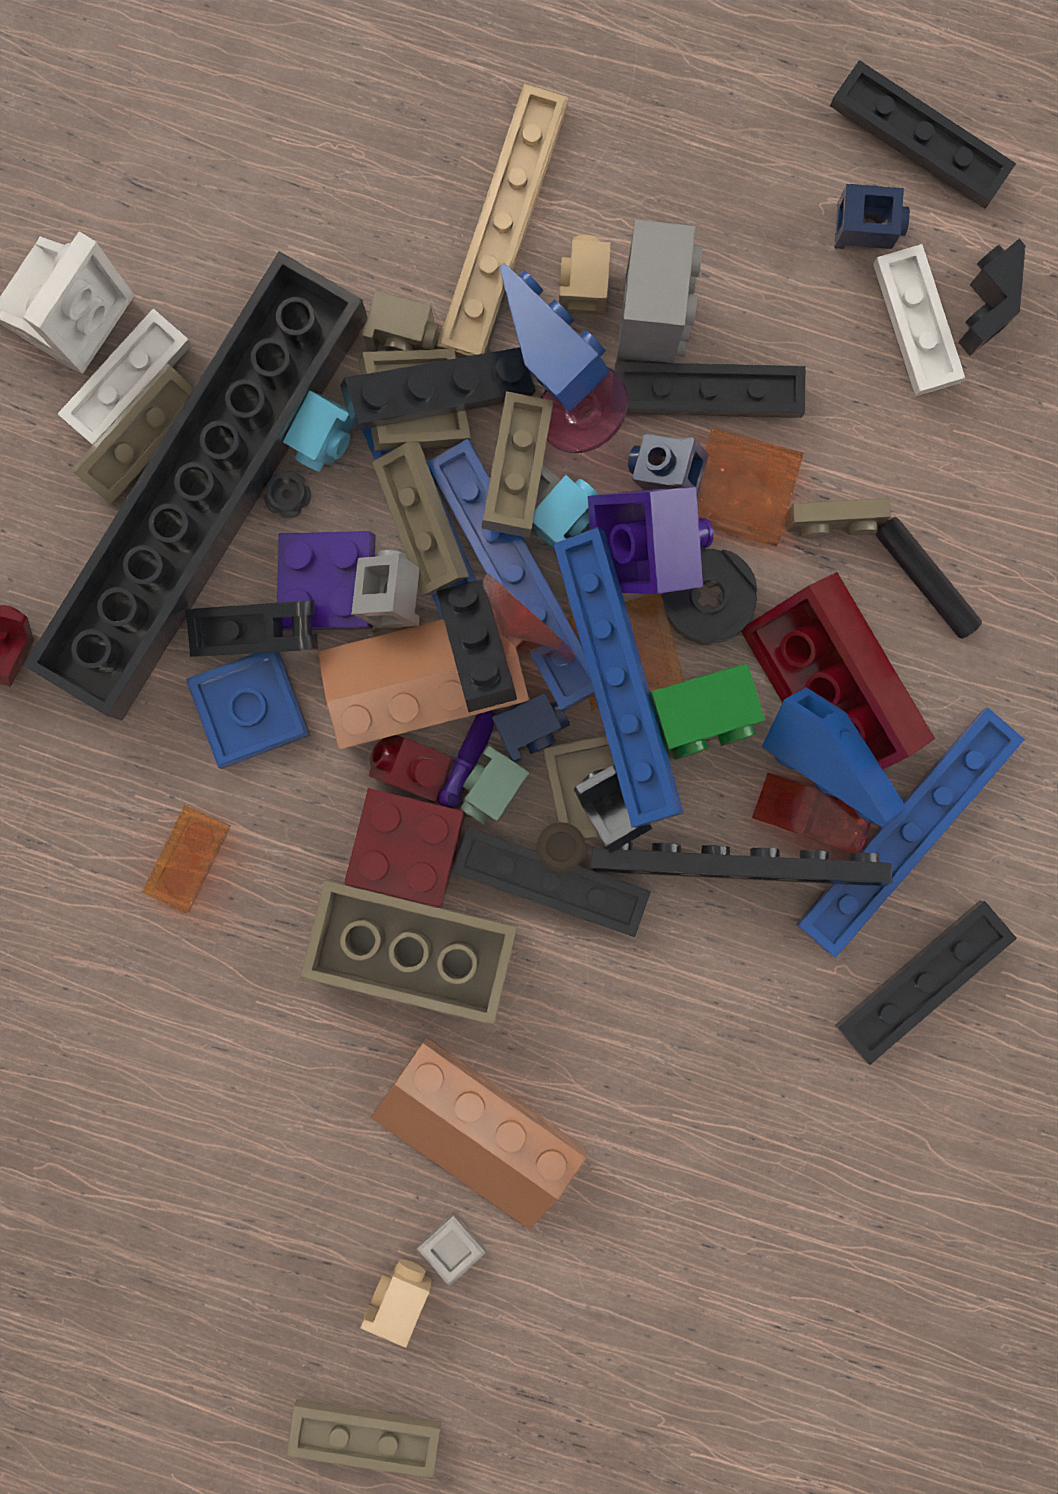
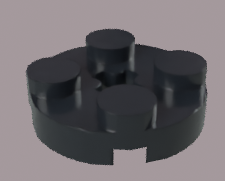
[661,548,757,645]

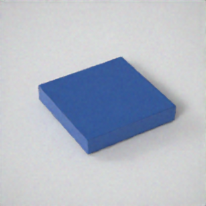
[186,652,311,769]

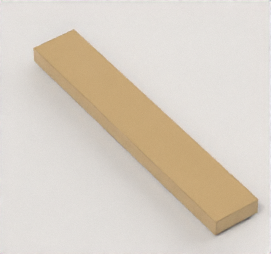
[437,84,568,358]

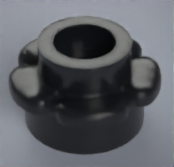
[264,471,311,518]

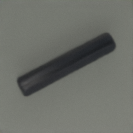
[875,517,982,639]

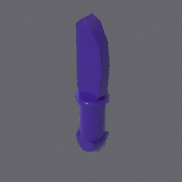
[438,710,494,808]

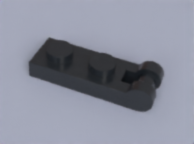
[186,600,318,657]

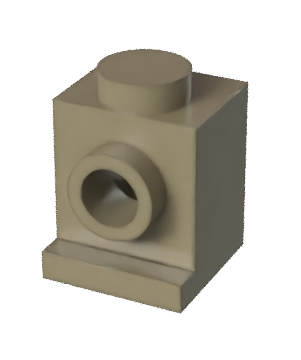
[363,290,439,352]

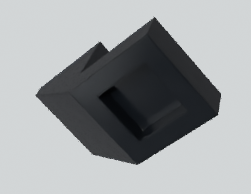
[958,238,1026,356]

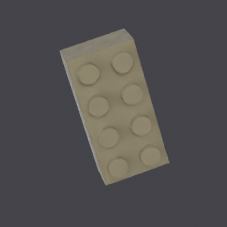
[300,879,518,1025]

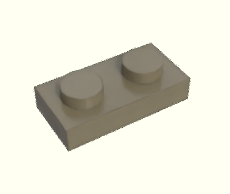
[786,498,891,538]

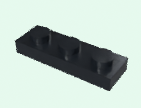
[437,579,517,712]

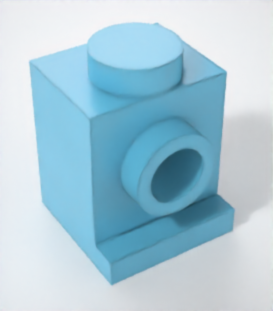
[283,390,352,472]
[531,475,599,551]

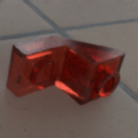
[752,773,871,853]

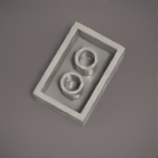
[616,219,703,363]

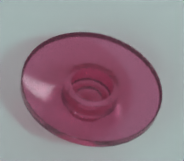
[541,367,628,454]

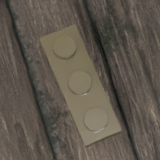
[71,364,194,504]
[481,391,553,538]
[372,442,469,596]
[286,1399,442,1479]

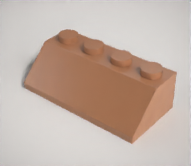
[317,604,529,749]
[371,1036,586,1230]

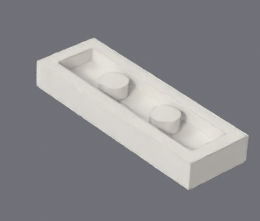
[873,244,965,397]
[58,309,192,445]

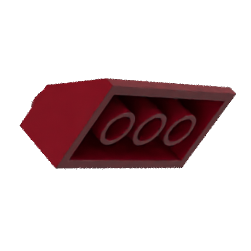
[741,572,935,770]

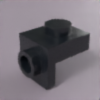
[574,765,652,853]

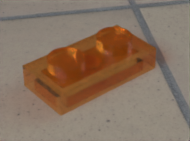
[142,805,231,913]

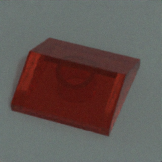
[482,573,577,664]

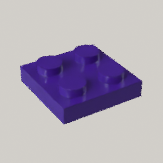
[277,531,376,630]

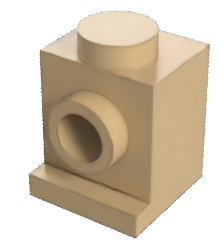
[559,235,611,314]
[360,1259,433,1348]

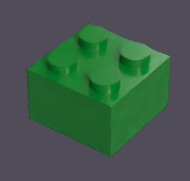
[650,663,765,760]

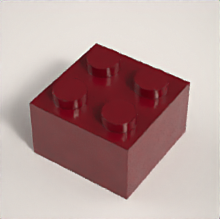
[344,788,466,907]

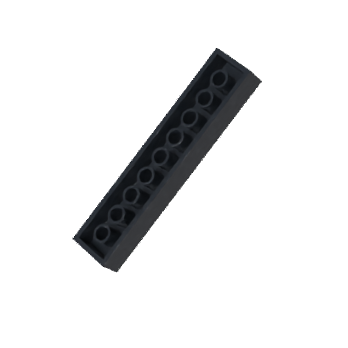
[24,251,368,721]

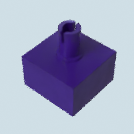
[587,487,714,594]

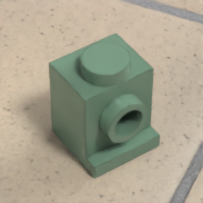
[460,746,530,824]

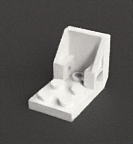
[0,232,135,374]

